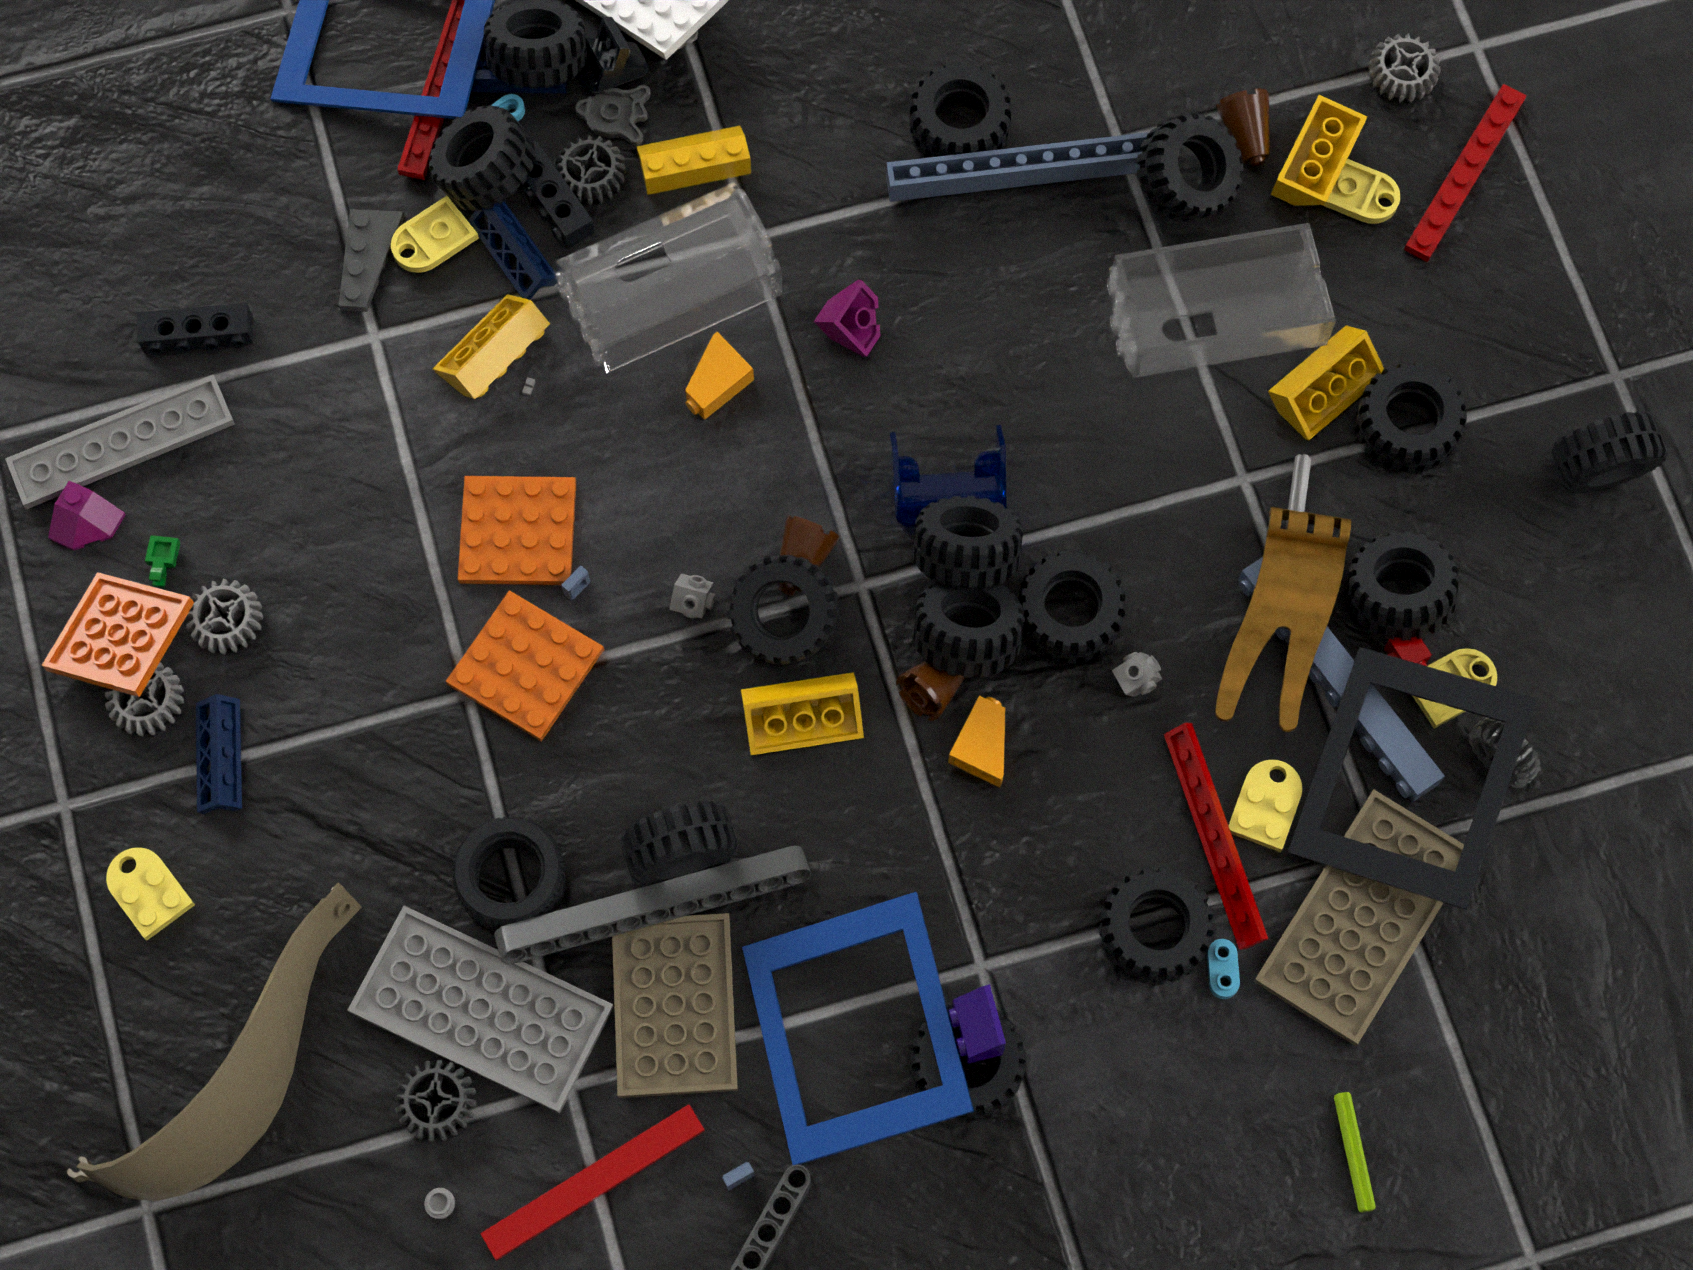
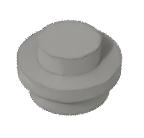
[424,1188,455,1219]

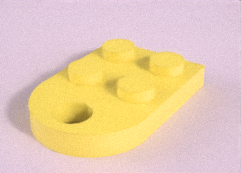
[1323,159,1400,224]
[391,196,479,273]
[1413,648,1497,729]
[1228,760,1302,852]
[106,848,195,940]

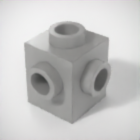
[669,574,716,618]
[1112,652,1162,697]

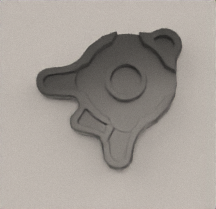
[575,85,651,146]

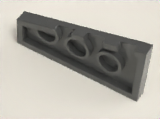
[339,209,405,312]

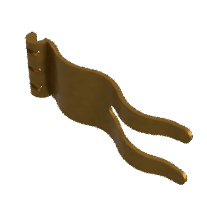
[1215,507,1351,732]

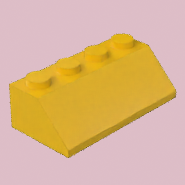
[1271,95,1367,206]
[636,126,751,195]
[433,294,550,399]
[1268,325,1384,440]
[741,672,864,755]

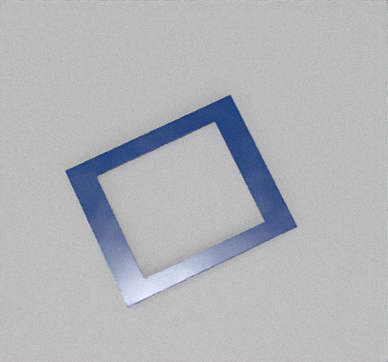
[271,0,495,119]
[742,892,974,1165]

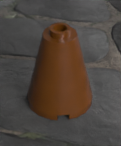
[1216,88,1270,167]
[776,515,840,596]
[896,661,965,721]

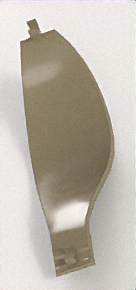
[67,883,362,1201]

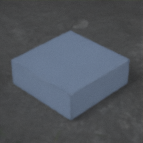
[561,565,590,600]
[722,1162,755,1191]

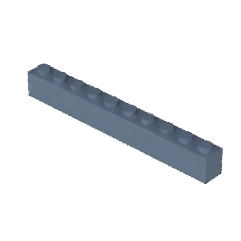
[886,132,1149,202]
[1239,557,1445,803]

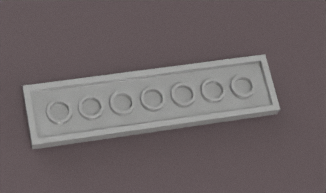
[5,374,235,509]

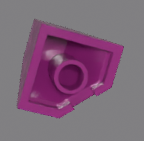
[814,280,880,357]
[48,481,126,551]

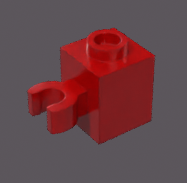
[1384,637,1432,666]

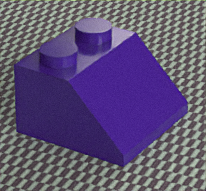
[948,984,1006,1064]

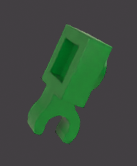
[145,535,180,588]

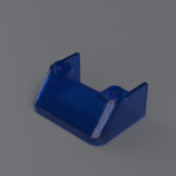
[890,425,1007,526]

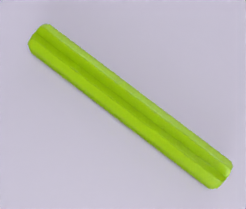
[1334,1092,1376,1212]

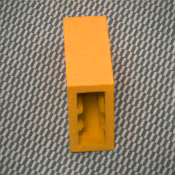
[685,332,754,420]
[948,696,1005,788]

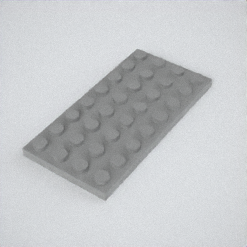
[347,906,614,1114]

